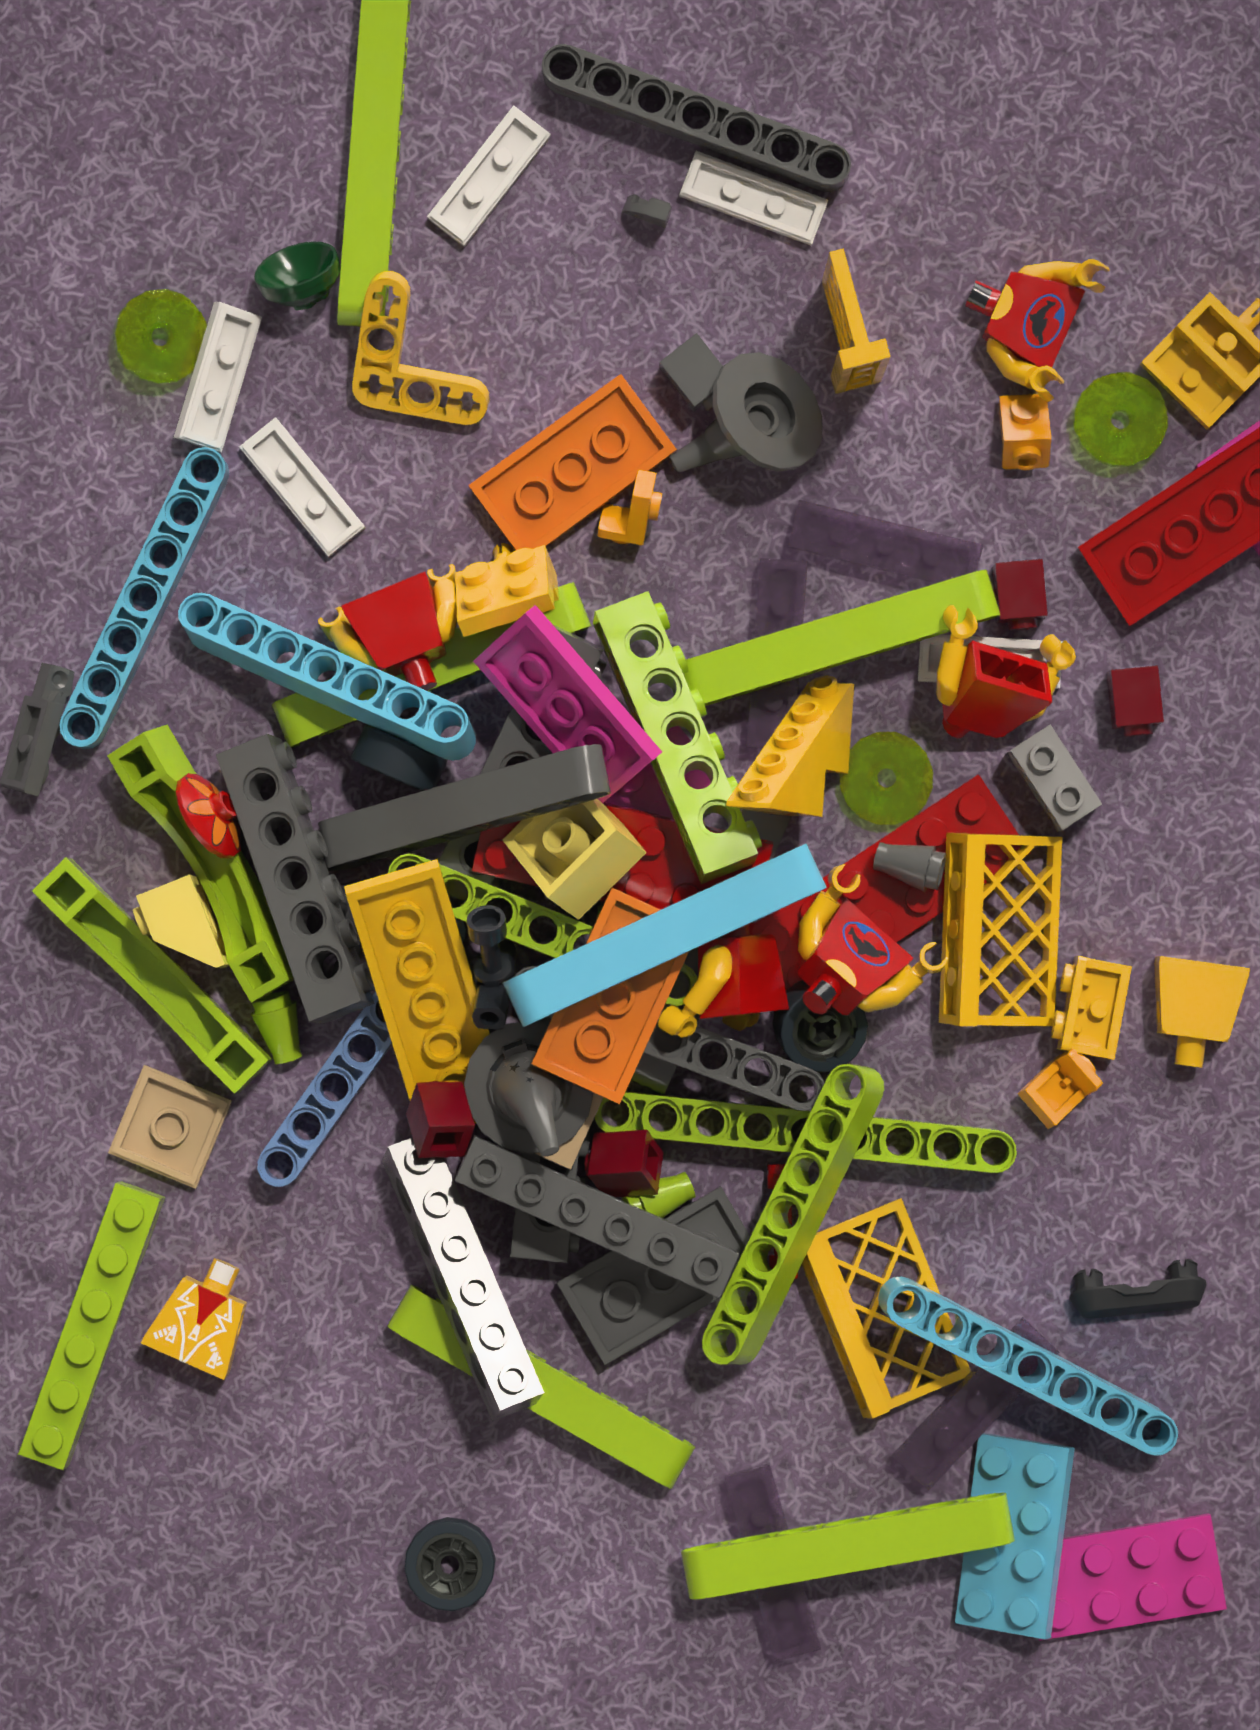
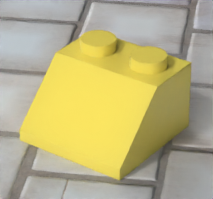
[503,799,647,920]
[133,875,229,968]

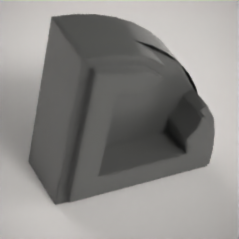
[622,194,672,228]

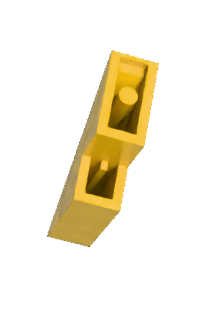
[726,675,854,817]

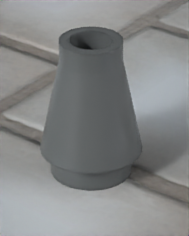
[873,842,946,892]

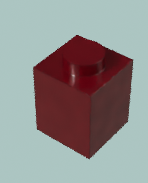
[992,559,1048,631]
[1107,665,1164,737]
[406,1081,475,1158]
[585,1129,663,1197]

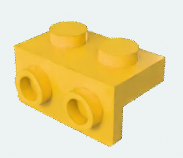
[1051,956,1132,1060]

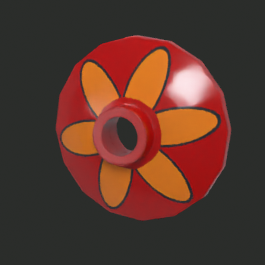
[176,773,242,859]

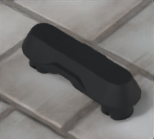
[1069,1259,1207,1319]

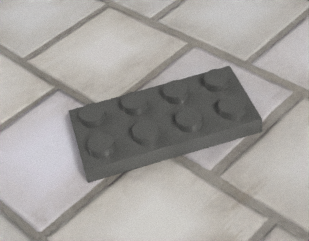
[557,1186,750,1365]

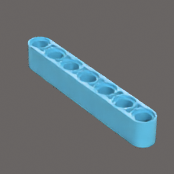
[59,447,229,749]
[178,593,476,761]
[503,844,827,1027]
[878,1276,1178,1456]

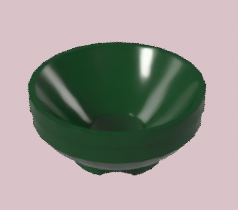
[254,241,340,311]

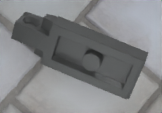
[0,663,74,797]

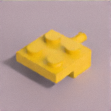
[1140,292,1260,430]
[455,543,559,637]

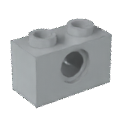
[1007,724,1102,832]

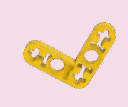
[352,271,490,425]

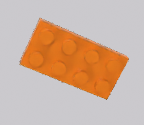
[468,374,677,551]
[531,888,689,1104]

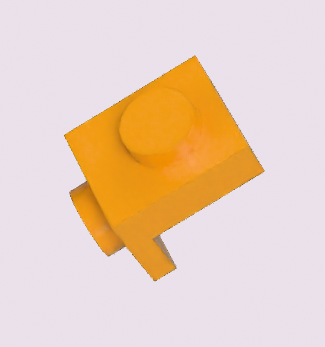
[999,394,1051,470]
[597,470,663,545]
[1017,1049,1103,1129]

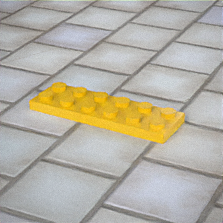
[344,859,490,1124]

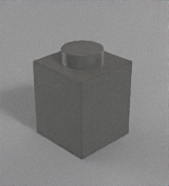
[659,333,723,412]

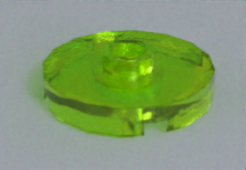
[113,289,207,384]
[1073,372,1168,467]
[839,732,933,825]

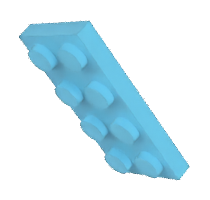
[955,1433,1075,1639]

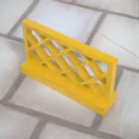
[822,248,891,394]
[939,833,1063,1026]
[802,1198,972,1419]

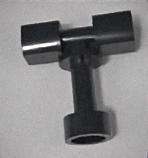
[467,905,517,1029]

